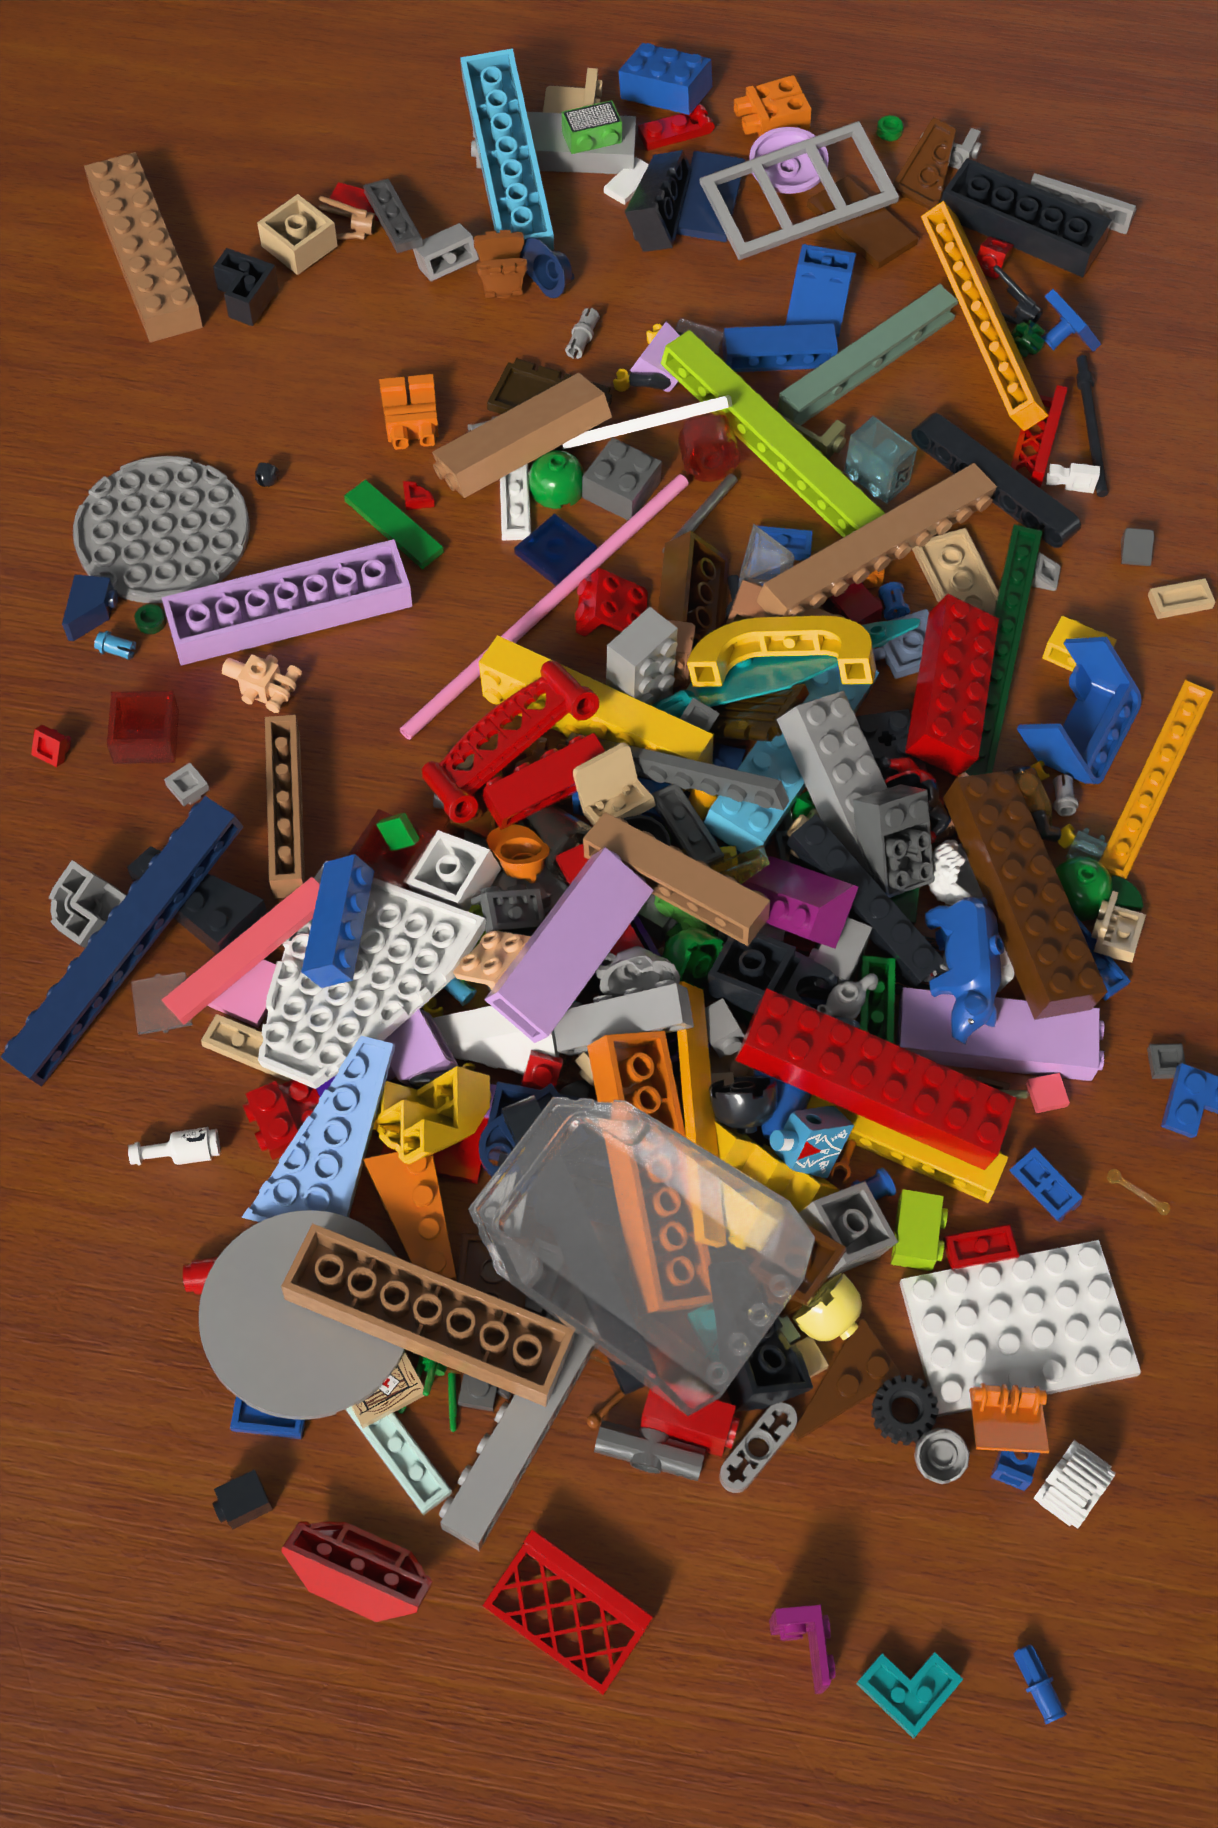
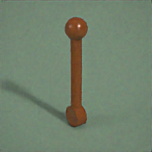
[587,1390,626,1428]

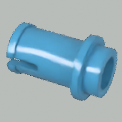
[94,631,136,660]
[442,977,477,1006]

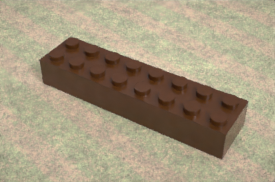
[943,770,1108,1020]

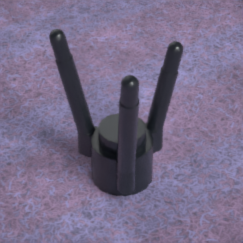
[994,265,1043,326]

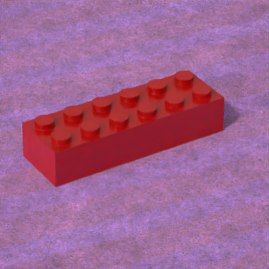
[905,594,999,776]

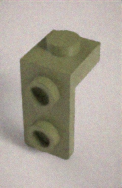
[783,416,846,460]

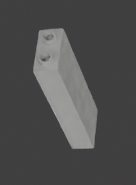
[471,112,636,174]

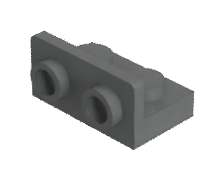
[470,884,545,933]

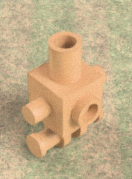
[222,654,302,713]

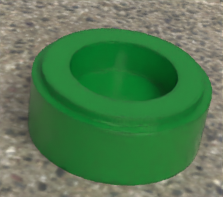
[877,115,904,141]

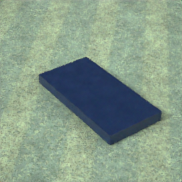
[676,151,745,242]

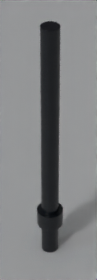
[1076,355,1108,497]

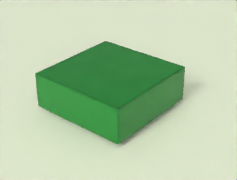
[376,812,420,851]

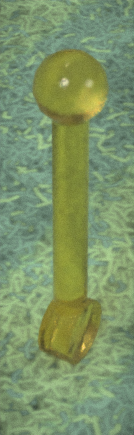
[1107,1169,1171,1215]

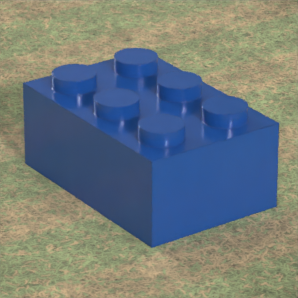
[618,43,713,115]

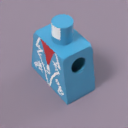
[770,1106,854,1178]

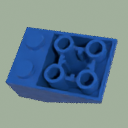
[785,244,856,337]

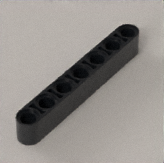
[911,413,1081,548]

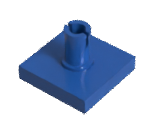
[1042,289,1101,352]

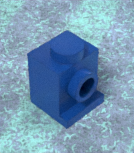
[990,1451,1040,1491]

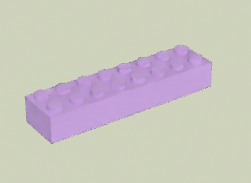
[161,539,412,666]

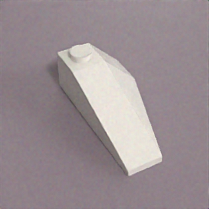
[433,1006,559,1075]

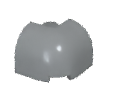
[49,860,127,948]

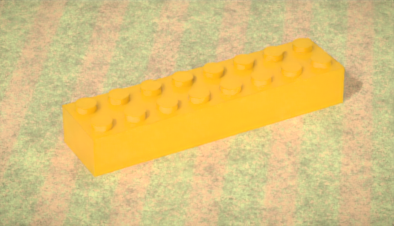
[479,635,713,792]

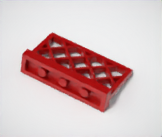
[482,1529,655,1695]

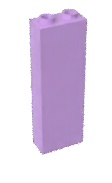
[484,847,654,1043]
[897,987,1105,1081]

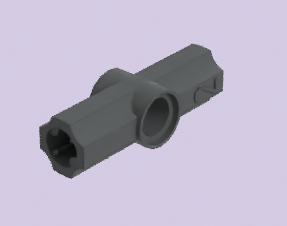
[594,1420,706,1481]

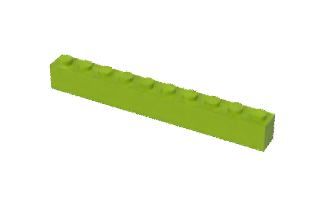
[660,330,885,538]

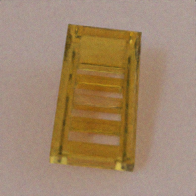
[709,845,770,884]

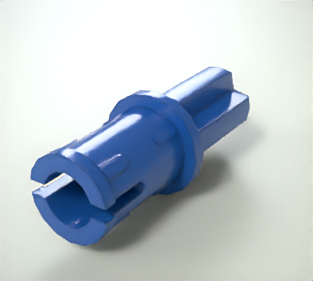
[1014,1645,1067,1725]

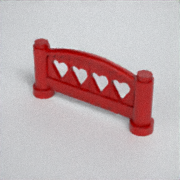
[422,661,600,823]

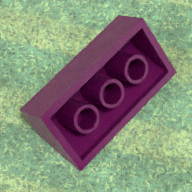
[736,856,858,949]

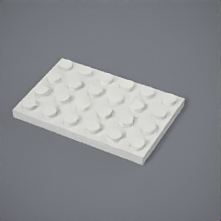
[899,1240,1141,1417]

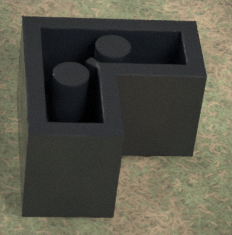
[213,248,279,326]

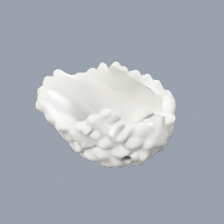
[928,840,983,905]

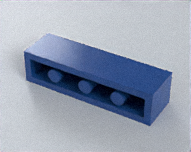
[722,323,838,372]
[301,854,374,988]

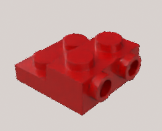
[242,1079,320,1160]

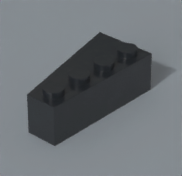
[625,150,692,252]
[127,846,267,954]

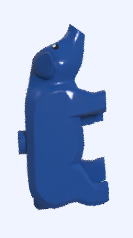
[925,897,1004,1045]

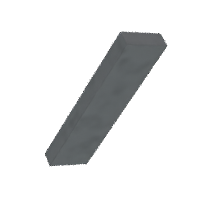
[363,179,423,253]

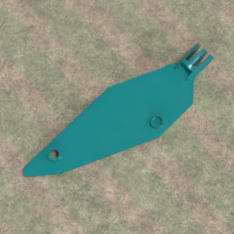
[652,618,921,719]

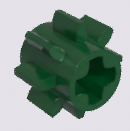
[1011,320,1045,358]

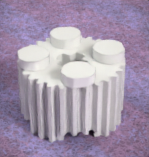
[1033,1440,1116,1529]

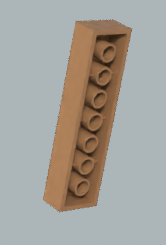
[84,152,203,343]
[281,1223,575,1407]

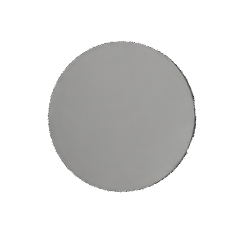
[73,456,250,604]
[199,1210,405,1420]

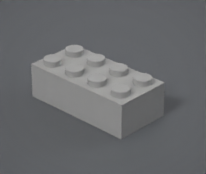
[606,607,678,706]

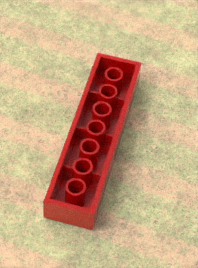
[735,988,1016,1170]

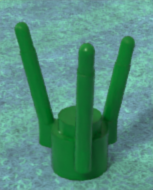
[398,1355,457,1432]

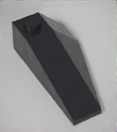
[708,1261,813,1412]

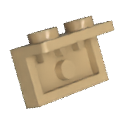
[1091,891,1146,963]

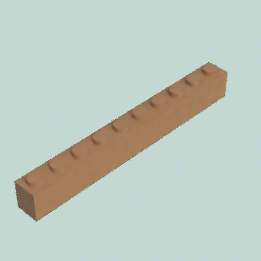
[756,463,997,617]

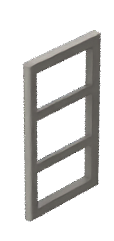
[700,121,899,260]

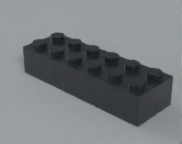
[941,158,1112,277]

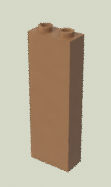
[432,373,612,498]

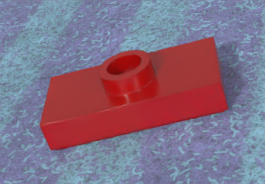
[943,1224,1020,1270]

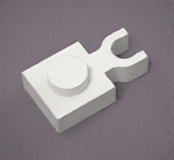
[1046,463,1100,493]

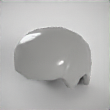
[914,1428,970,1484]

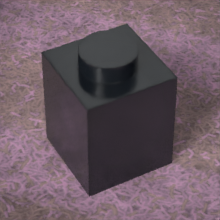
[212,1469,273,1529]

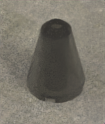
[525,804,592,881]

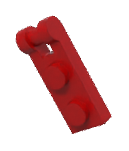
[638,105,715,151]

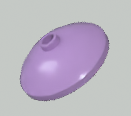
[749,127,829,194]

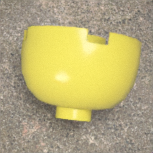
[792,1273,862,1341]

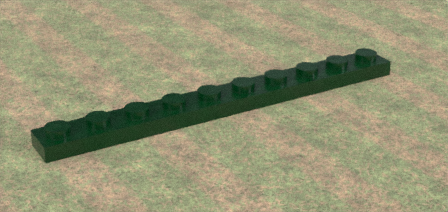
[963,524,1042,776]

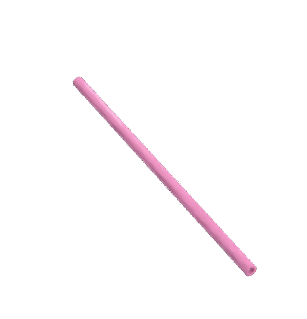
[400,474,689,740]

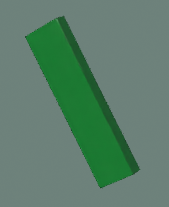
[344,479,444,569]

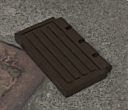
[487,358,612,443]
[709,684,809,742]

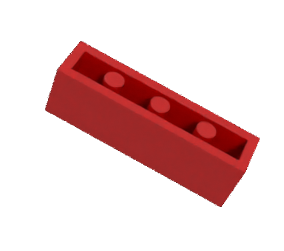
[482,733,605,830]

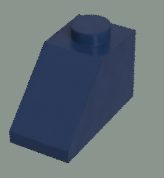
[62,574,118,641]

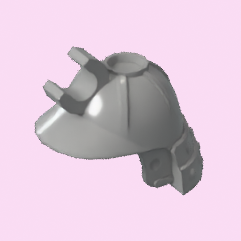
[596,946,680,998]

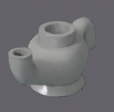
[817,973,878,1021]

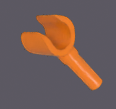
[830,1140,856,1184]

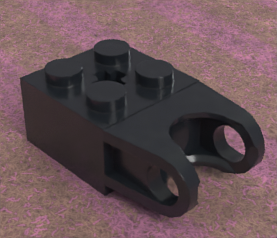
[856,709,926,781]
[708,932,838,1013]

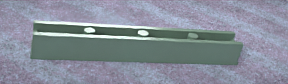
[777,284,958,425]

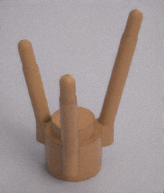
[319,196,375,240]

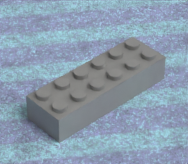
[776,691,888,883]

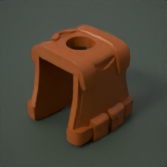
[474,230,527,298]

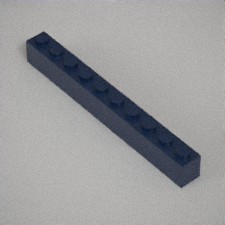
[0,796,244,1087]

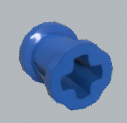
[878,582,910,620]
[851,1167,896,1200]

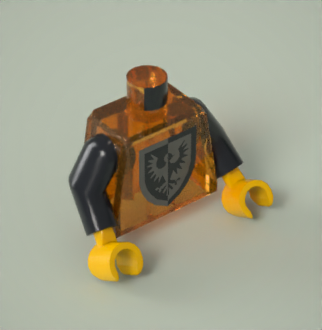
[1006,761,1080,848]

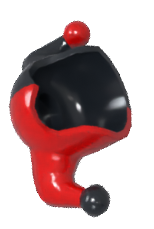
[878,756,951,844]

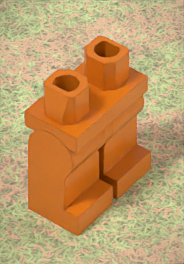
[734,75,812,137]
[379,374,439,450]

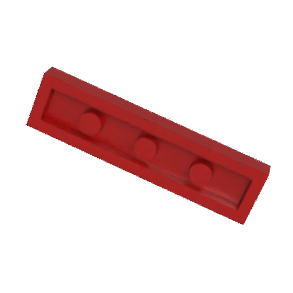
[1011,385,1068,488]

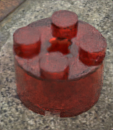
[678,415,740,482]

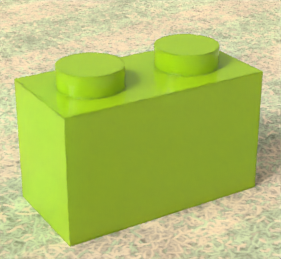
[891,1189,948,1271]

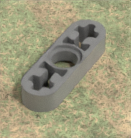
[719,1402,797,1493]

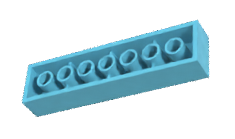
[460,48,554,251]
[704,665,879,861]

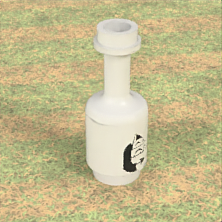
[128,1127,220,1166]

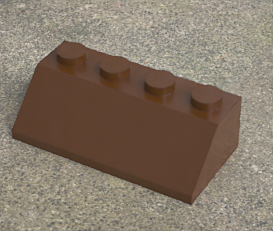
[658,531,730,647]

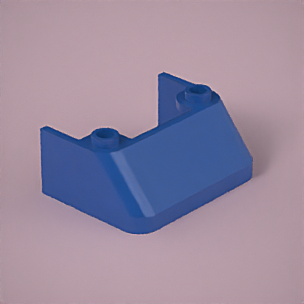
[1017,637,1141,784]

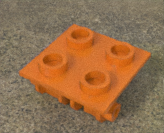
[969,1383,1049,1453]

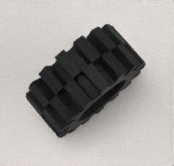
[871,1375,939,1445]

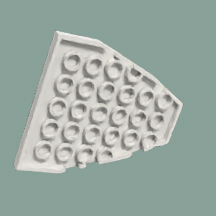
[258,861,486,1089]

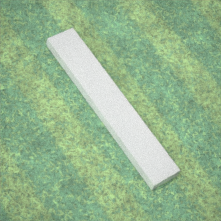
[562,395,733,449]

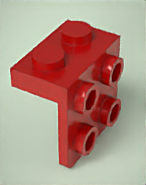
[575,568,648,637]

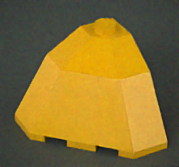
[373,1066,491,1164]
[715,1121,840,1250]

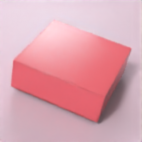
[1026,1073,1070,1113]

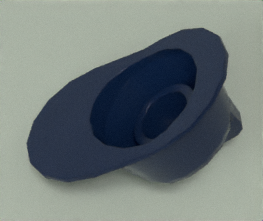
[520,237,575,298]

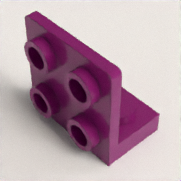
[769,1605,835,1694]

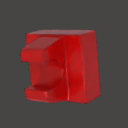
[31,725,72,767]

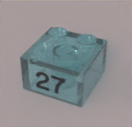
[844,416,917,504]

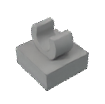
[164,763,209,806]

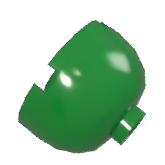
[529,450,584,509]
[1055,856,1113,921]
[662,927,724,990]

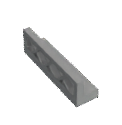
[1030,173,1136,234]

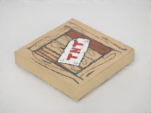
[351,1352,424,1429]

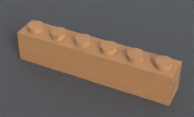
[265,715,305,899]
[583,812,770,946]

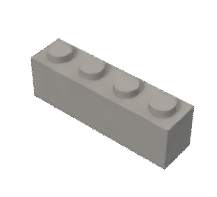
[554,980,694,1056]

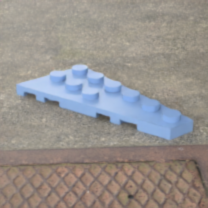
[241,1036,395,1222]

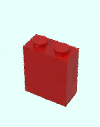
[640,1380,740,1457]

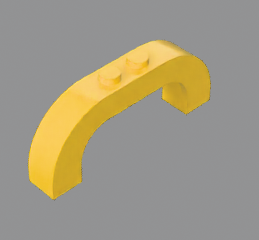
[687,616,876,687]

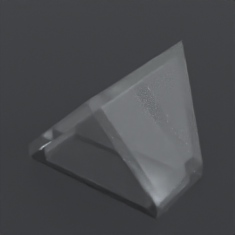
[738,524,795,589]

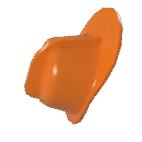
[487,825,550,884]

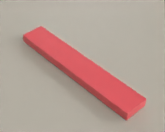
[162,877,320,1025]

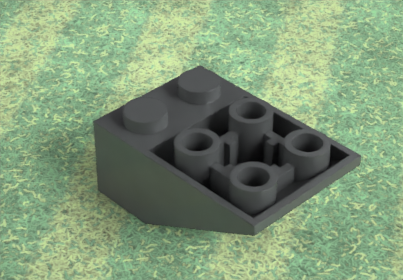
[853,784,934,898]

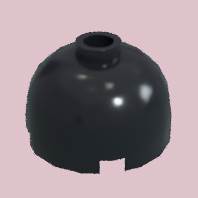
[709,1076,778,1134]

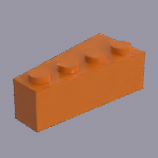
[363,1152,457,1282]

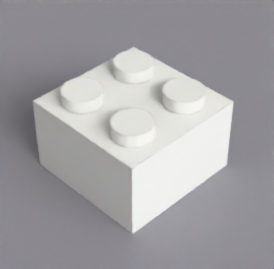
[406,830,501,911]

